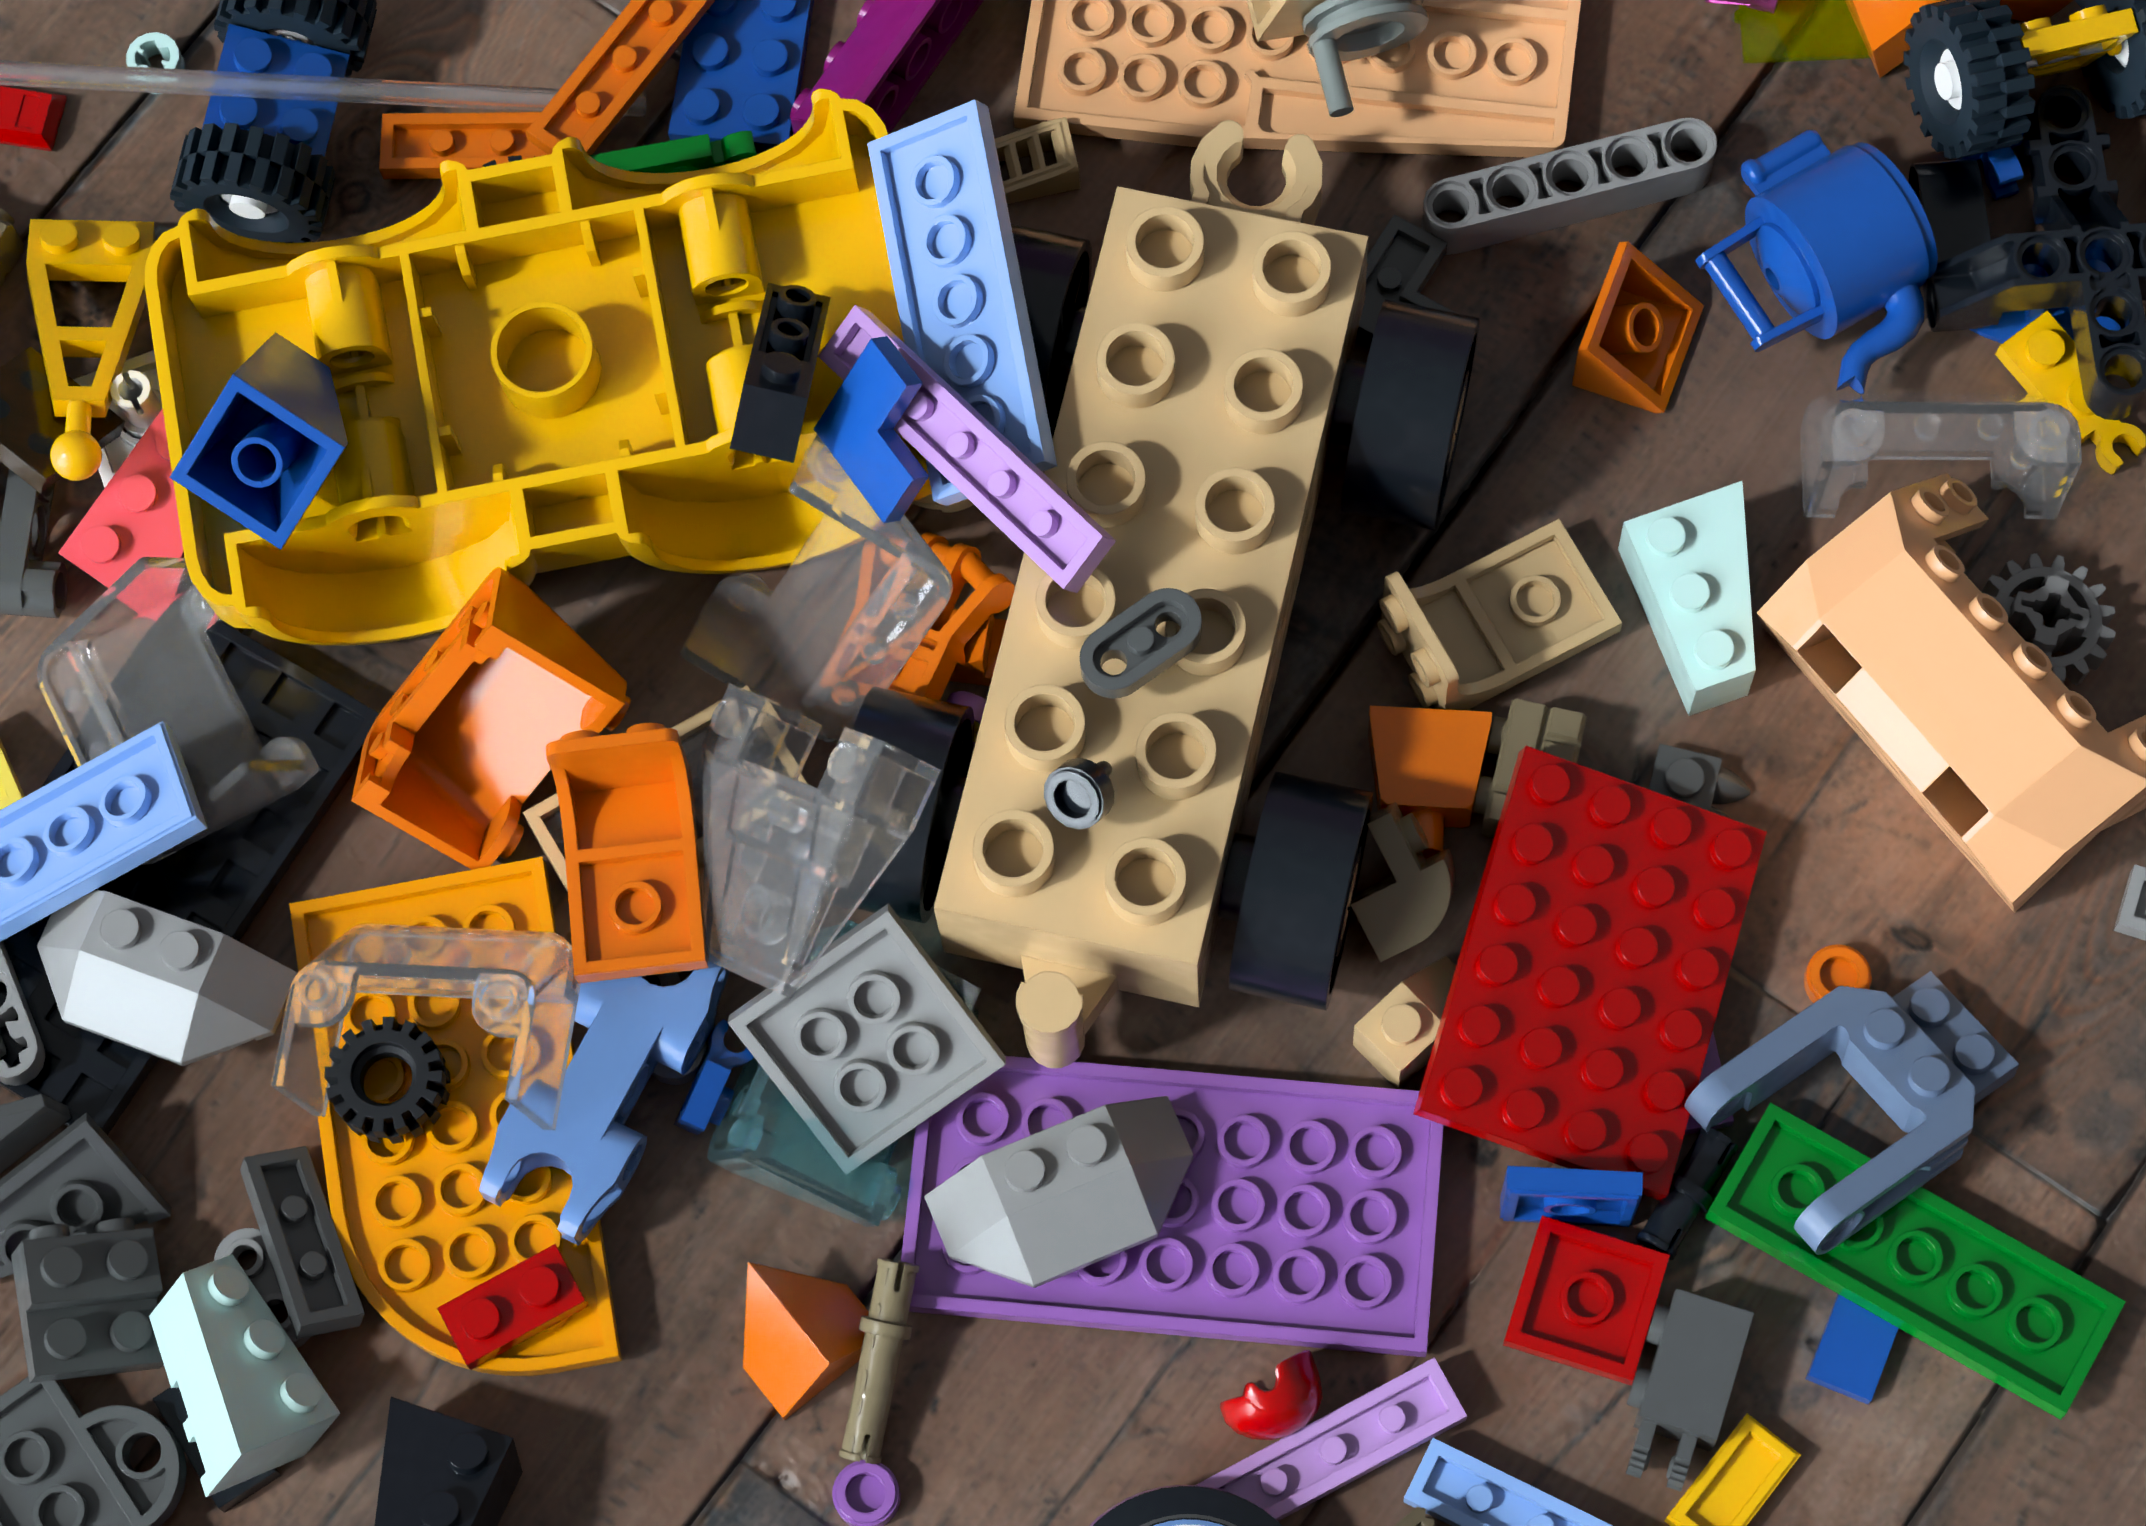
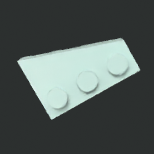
[1618,481,1756,716]
[149,1254,340,1497]

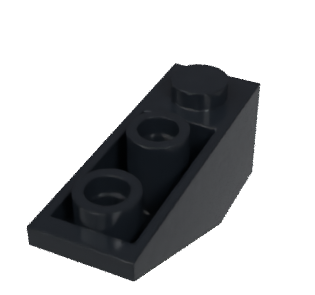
[730,283,831,463]

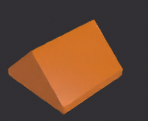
[1572,241,1704,413]

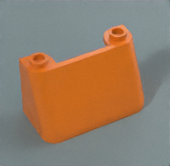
[351,567,631,870]

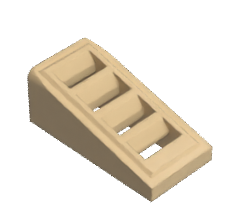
[995,117,1080,204]

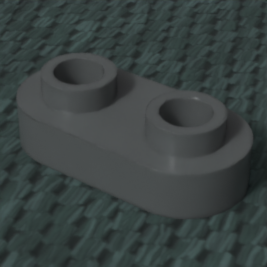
[1080,588,1202,699]

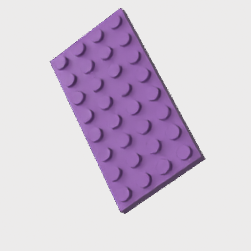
[901,1056,1444,1357]

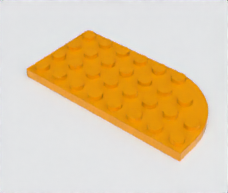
[289,857,622,1376]

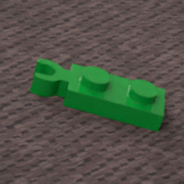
[589,131,757,173]

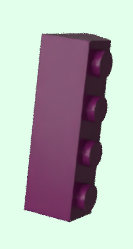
[790,0,984,135]

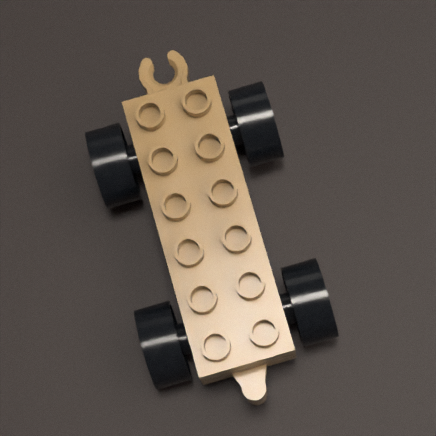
[824,120,1480,1068]

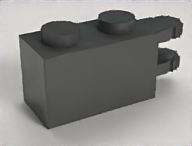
[1626,1288,1754,1491]

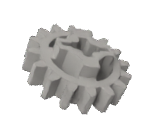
[1982,553,2116,686]

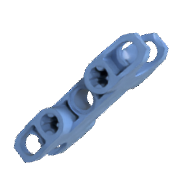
[479,948,731,1246]

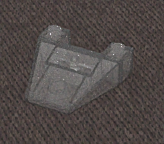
[702,683,941,998]

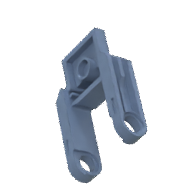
[1685,971,2019,1255]

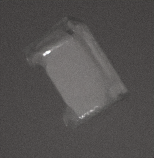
[1800,392,2082,519]

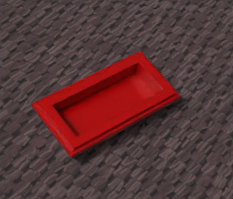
[0,85,67,152]

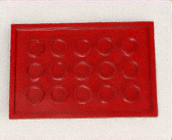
[1413,746,1767,1200]

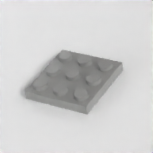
[728,903,1006,1175]

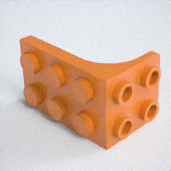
[546,723,708,984]

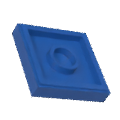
[1500,1166,1643,1227]

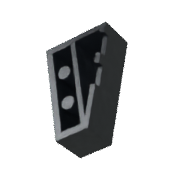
[374,1397,523,1526]

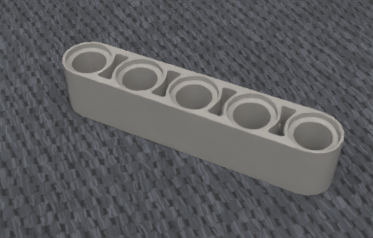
[1421,118,1717,255]

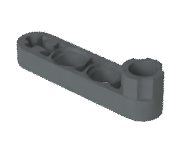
[0,469,68,618]

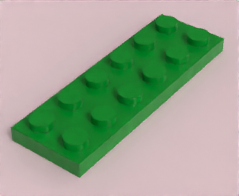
[1705,1102,2126,1420]

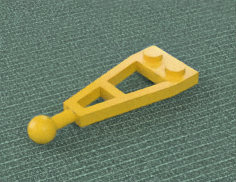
[26,219,155,481]

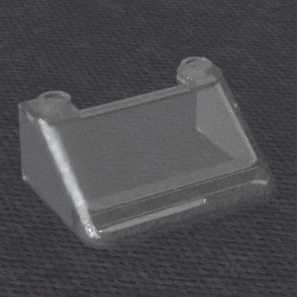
[680,434,953,743]
[37,557,320,865]

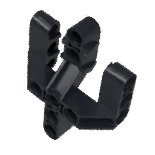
[1908,84,2146,420]

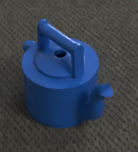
[1695,130,1938,395]

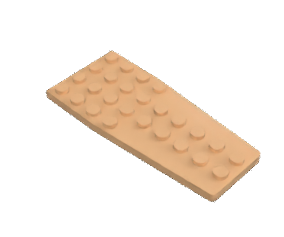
[1013,0,1581,158]

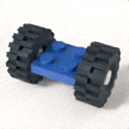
[170,0,377,243]

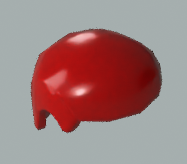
[1220,1350,1322,1440]

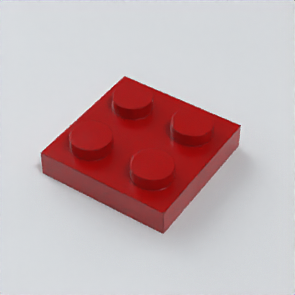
[1503,1216,1670,1385]

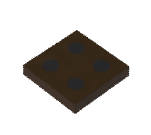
[0,346,126,493]

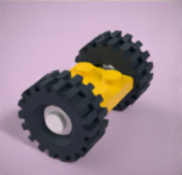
[1904,0,2146,159]

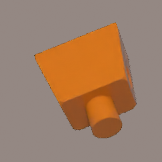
[1368,705,1492,859]

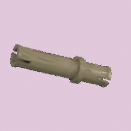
[839,1258,920,1464]

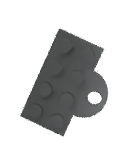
[0,1376,187,1526]

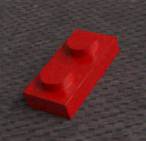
[437,1244,588,1370]

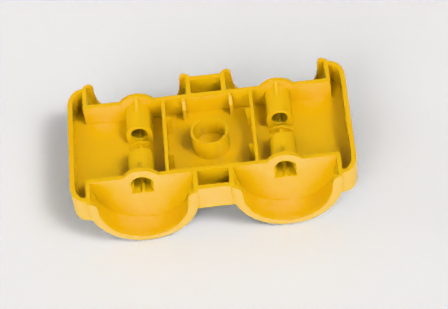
[145,89,932,645]

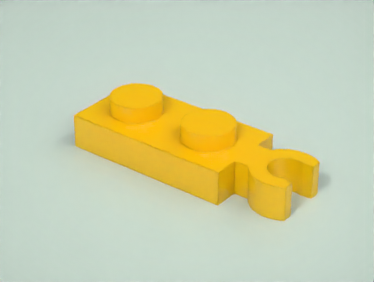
[1995,310,2146,475]

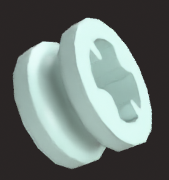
[126,32,186,94]

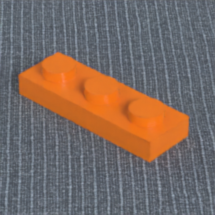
[379,112,548,179]

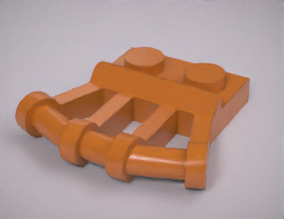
[826,532,1015,700]

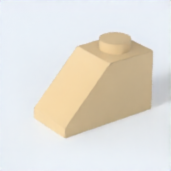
[1353,956,1456,1089]

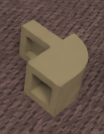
[1351,802,1456,962]

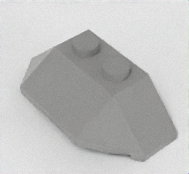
[37,890,300,1066]
[924,1096,1194,1288]

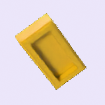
[1664,1413,1801,1526]

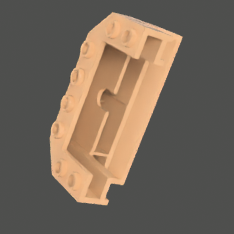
[1757,473,2146,913]

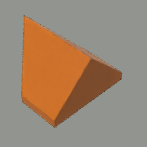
[743,1262,869,1420]

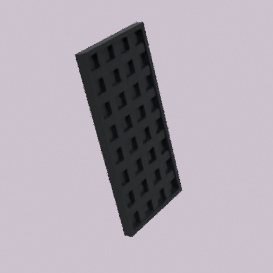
[0,595,379,1136]

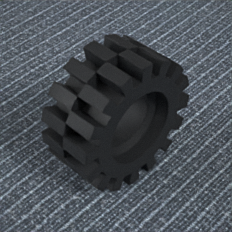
[324,1017,451,1144]

